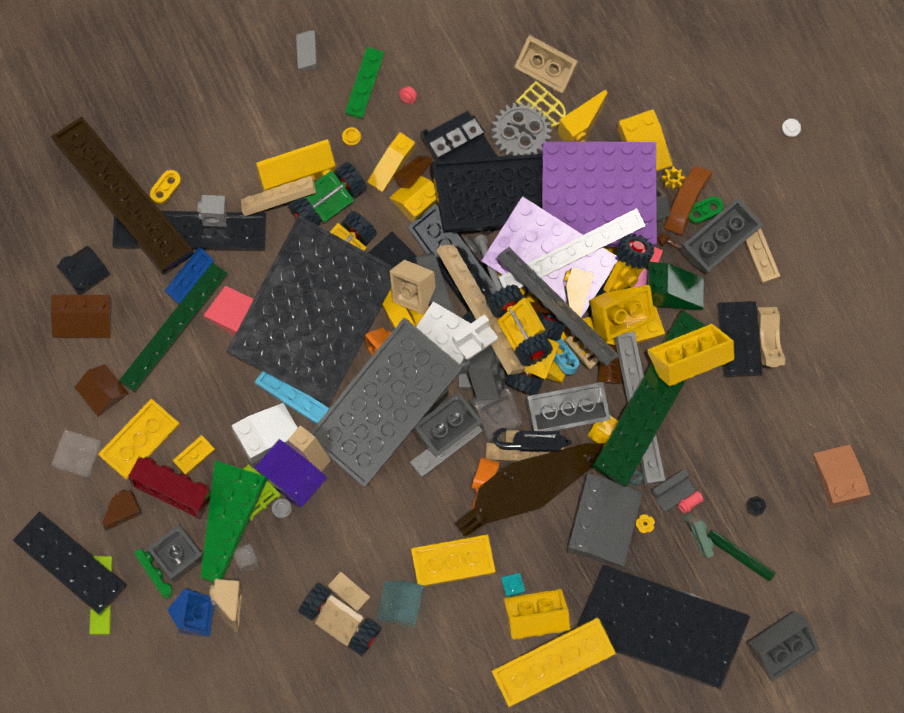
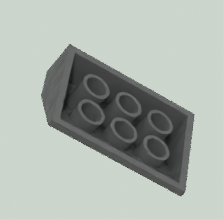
[567,474,643,568]

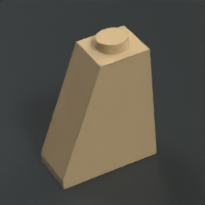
[288,425,331,472]

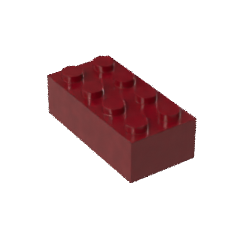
[128,456,210,520]

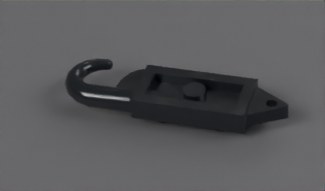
[493,428,572,452]

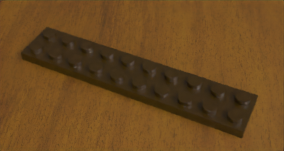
[51,116,193,273]

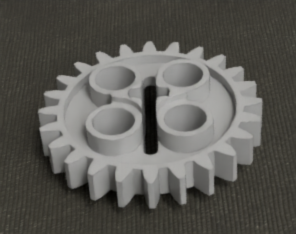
[491,102,552,156]

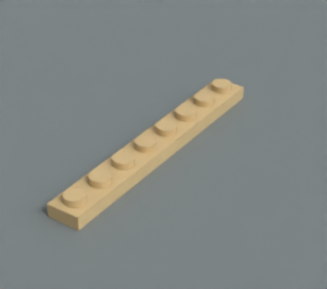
[436,244,526,375]

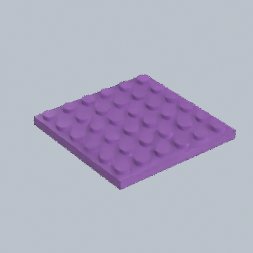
[542,142,657,247]

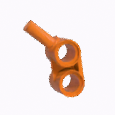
[471,457,500,510]

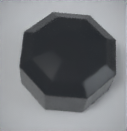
[746,496,766,516]

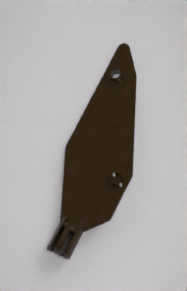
[455,443,605,539]

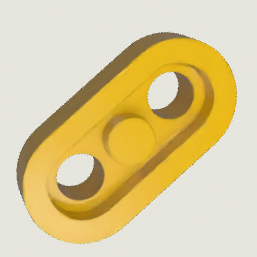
[150,170,181,205]

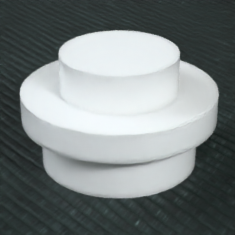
[782,119,801,137]

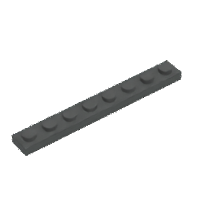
[497,247,619,365]

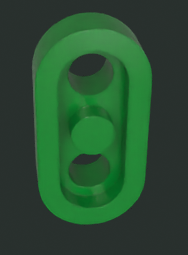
[689,196,723,224]

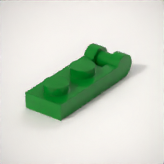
[134,548,173,599]

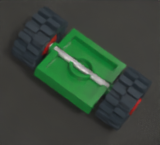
[288,161,367,225]

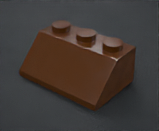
[51,295,112,338]

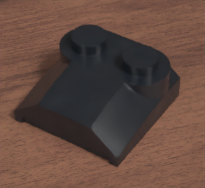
[57,245,110,295]

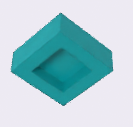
[501,573,525,598]

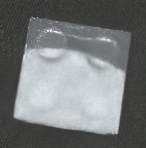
[51,429,102,479]

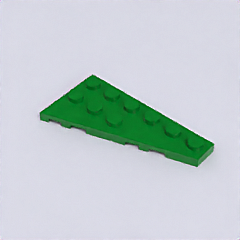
[200,460,267,584]

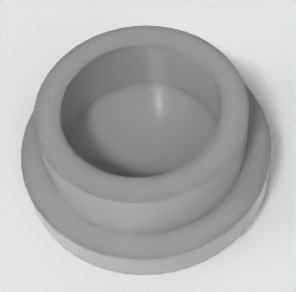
[272,499,291,518]

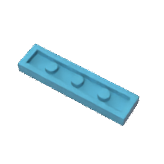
[255,371,329,424]

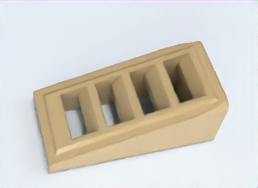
[563,333,599,369]

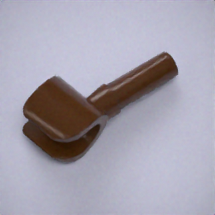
[657,233,682,251]

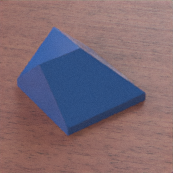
[168,589,214,637]

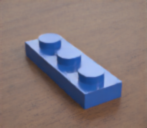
[164,247,214,304]

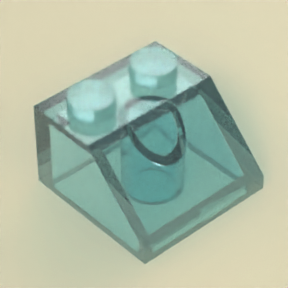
[377,581,424,628]

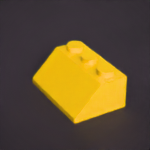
[504,589,570,639]

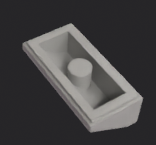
[296,30,317,70]

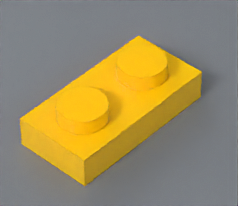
[172,435,215,476]

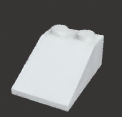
[231,403,298,464]

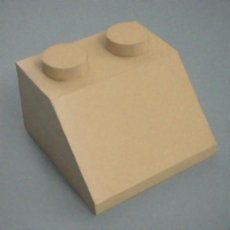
[390,260,436,314]

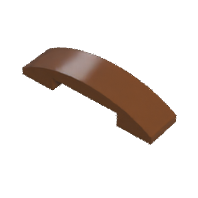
[664,166,713,236]

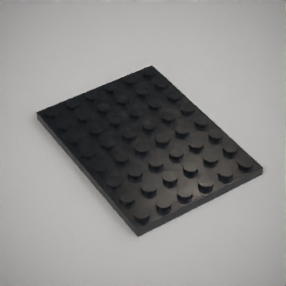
[226,216,394,406]

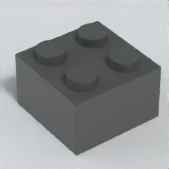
[468,345,507,401]
[147,525,203,584]

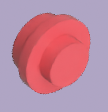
[399,86,417,104]

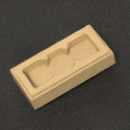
[328,572,370,612]

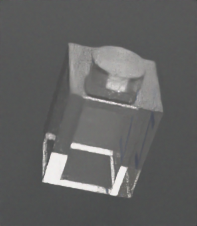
[233,543,259,573]

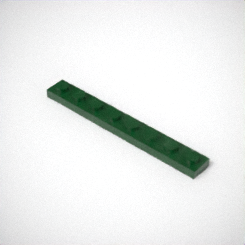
[119,262,228,393]

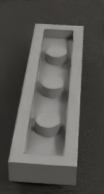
[410,426,483,478]

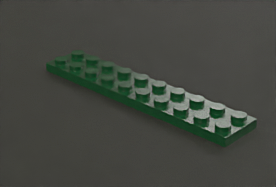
[592,310,706,487]

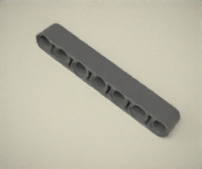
[415,252,470,375]

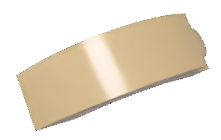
[757,307,785,367]

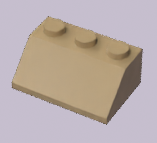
[210,579,242,632]

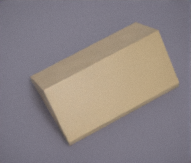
[514,35,578,93]

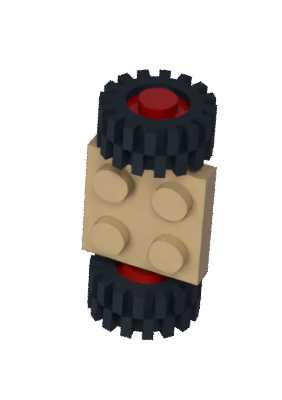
[298,583,382,656]

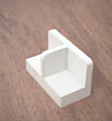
[453,315,498,360]

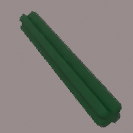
[707,530,776,581]

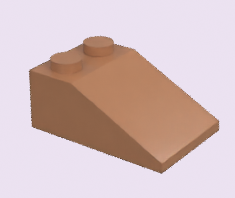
[813,445,870,509]

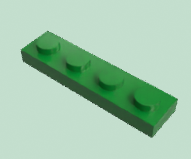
[345,47,385,120]

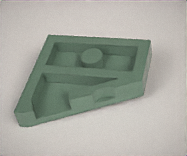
[682,513,714,559]

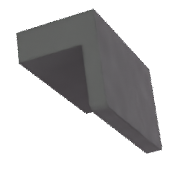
[651,469,696,512]

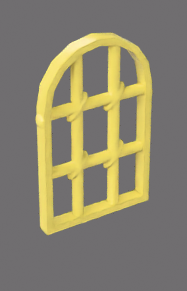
[516,81,566,127]

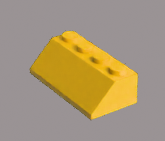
[256,139,336,191]
[648,324,734,386]

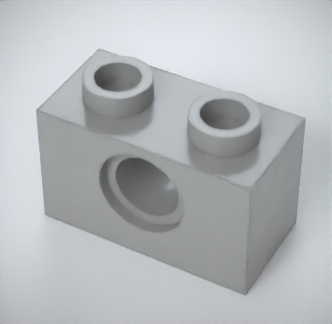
[198,195,227,227]

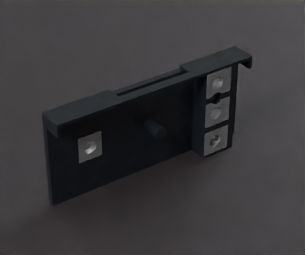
[420,110,498,236]

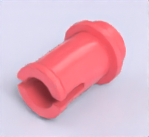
[678,491,704,514]

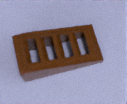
[394,155,433,189]
[598,344,621,384]

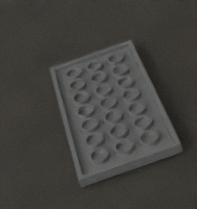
[310,318,464,487]

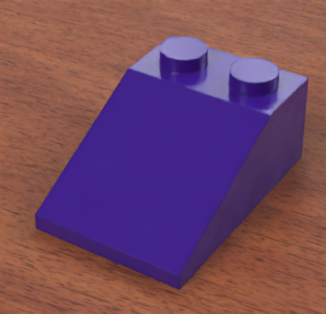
[254,439,327,507]

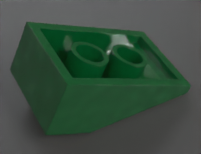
[647,262,704,310]

